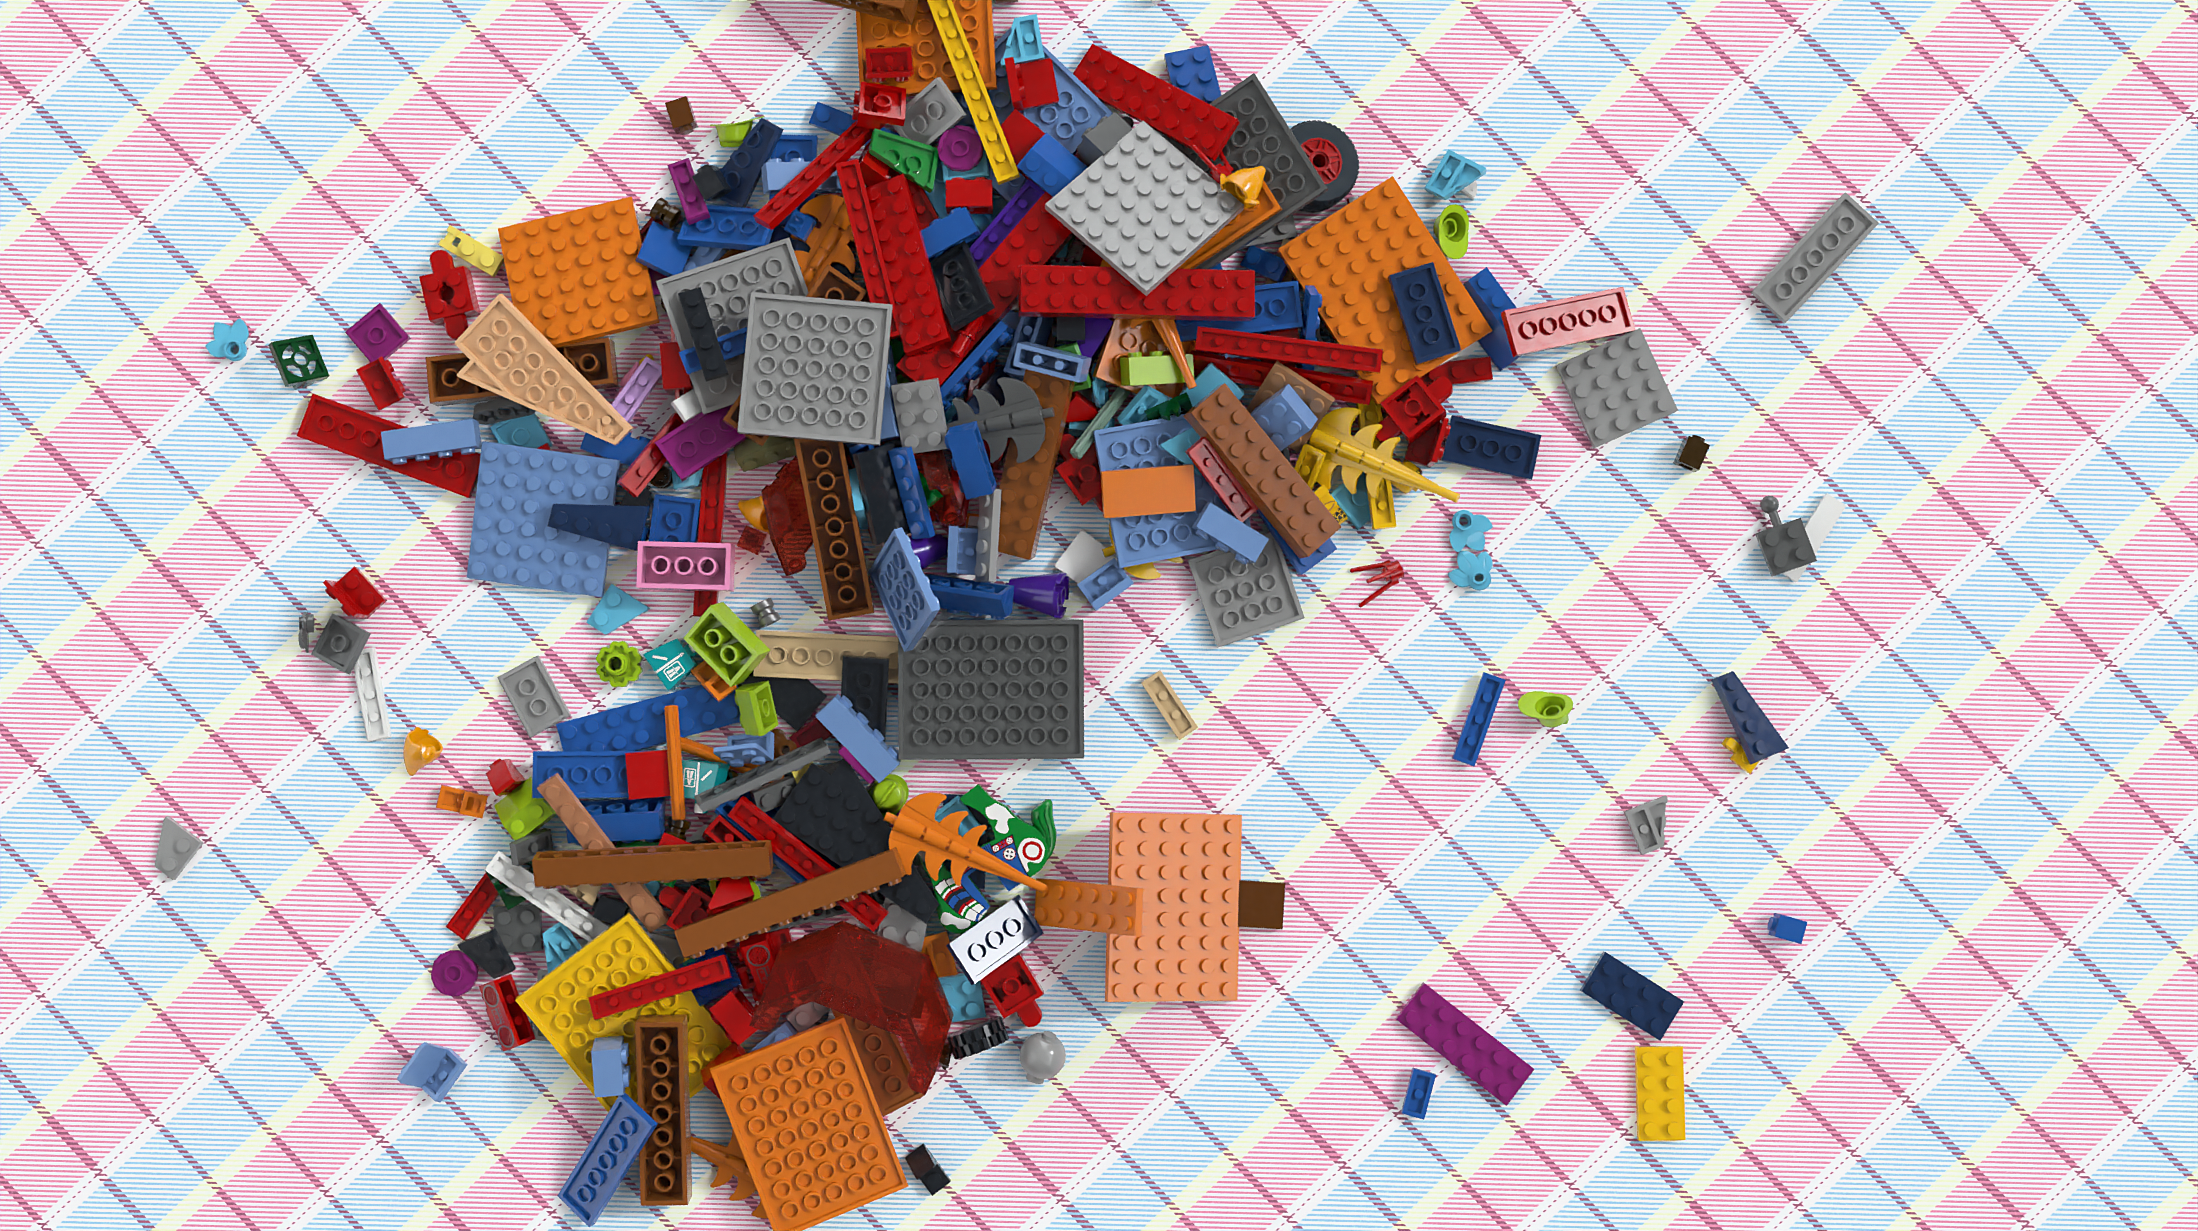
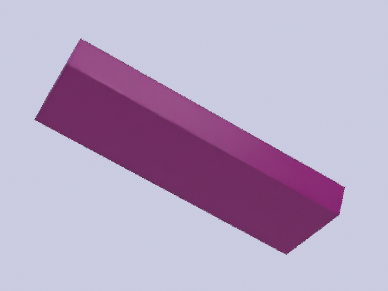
[667,158,710,225]

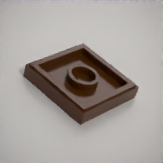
[1238,880,1286,930]

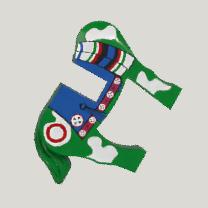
[917,784,1057,934]

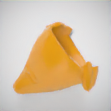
[1220,165,1266,209]
[738,495,781,535]
[403,727,443,776]

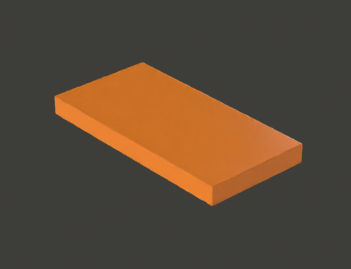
[1101,464,1196,518]

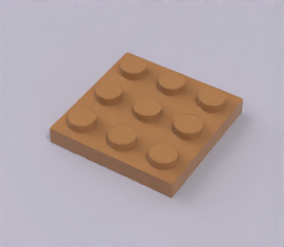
[1246,361,1335,453]

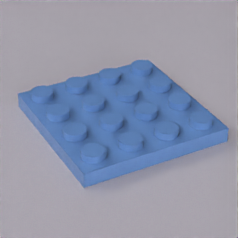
[868,527,940,652]

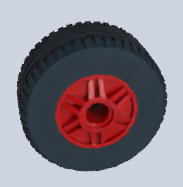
[1290,120,1359,213]

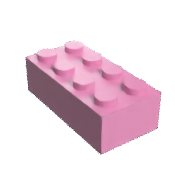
[636,541,735,592]

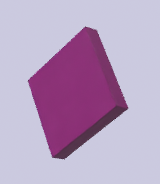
[345,303,411,362]

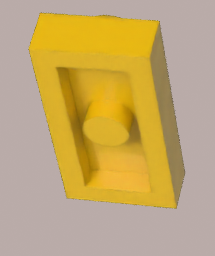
[1294,444,1327,490]

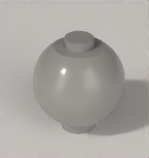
[1019,1031,1066,1084]

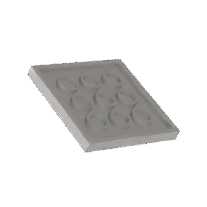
[1556,328,1679,449]
[1188,533,1305,648]

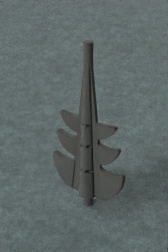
[885,377,1055,463]

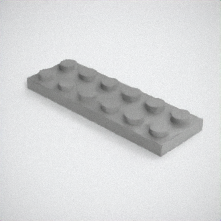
[1750,192,1879,323]

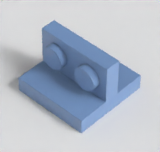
[947,526,978,576]
[1077,558,1134,611]

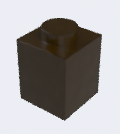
[1673,435,1710,473]

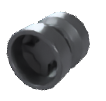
[750,598,781,628]

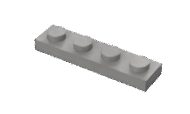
[975,489,1002,583]

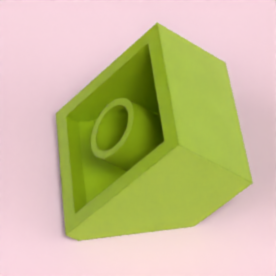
[735,680,779,736]
[494,777,557,840]

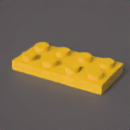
[1635,1045,1686,1141]

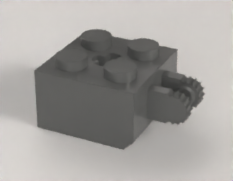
[1075,112,1134,167]

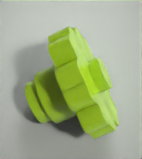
[596,641,643,687]

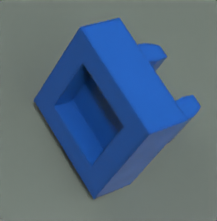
[784,210,817,242]

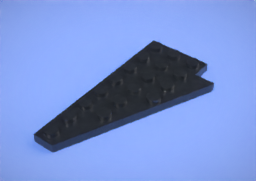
[773,758,939,924]

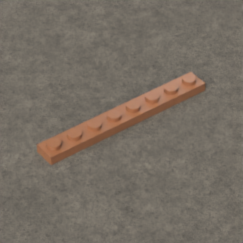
[537,773,670,933]

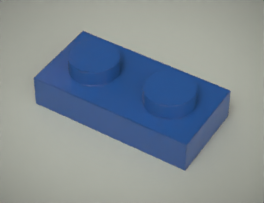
[1240,245,1288,283]
[1401,1067,1436,1120]

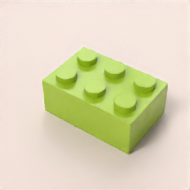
[683,602,771,687]

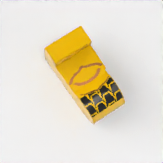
[1314,484,1348,525]

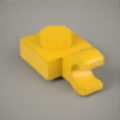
[1721,737,1760,774]

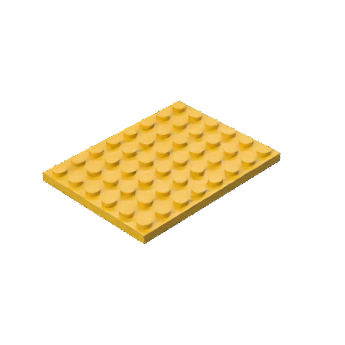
[515,913,731,1113]

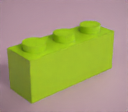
[1120,350,1194,386]

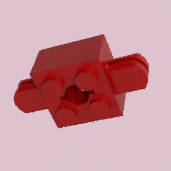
[419,250,481,340]
[659,324,694,400]
[1375,375,1453,444]
[1055,434,1103,512]
[659,884,739,947]
[981,952,1045,1027]

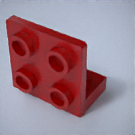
[1004,57,1059,111]
[1404,417,1451,468]
[323,566,387,619]

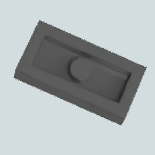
[750,775,796,812]
[509,828,554,866]

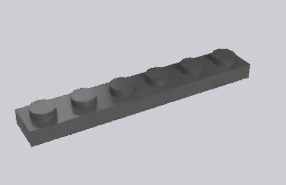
[694,737,831,812]

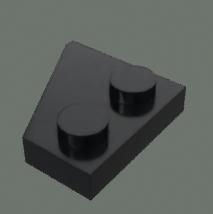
[457,928,516,979]

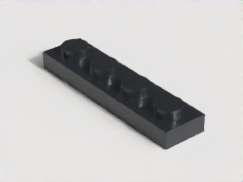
[678,287,729,382]

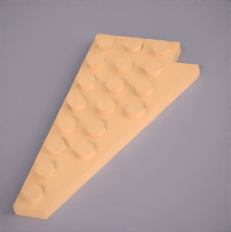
[454,294,633,445]

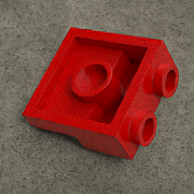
[852,82,906,130]

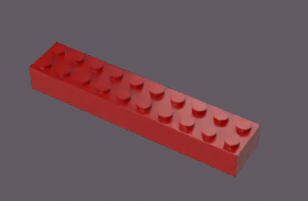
[896,192,1075,387]
[1019,265,1255,321]

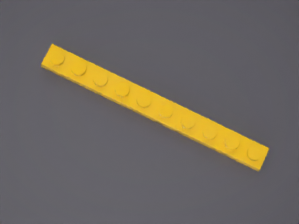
[927,0,1020,185]

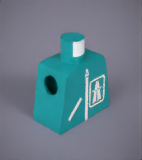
[643,638,698,691]
[682,759,730,813]

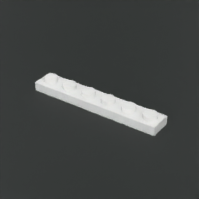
[484,851,609,942]

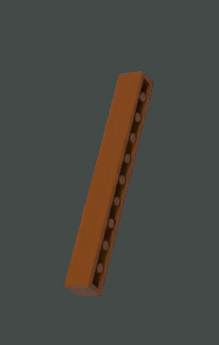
[532,840,773,889]
[674,847,906,959]

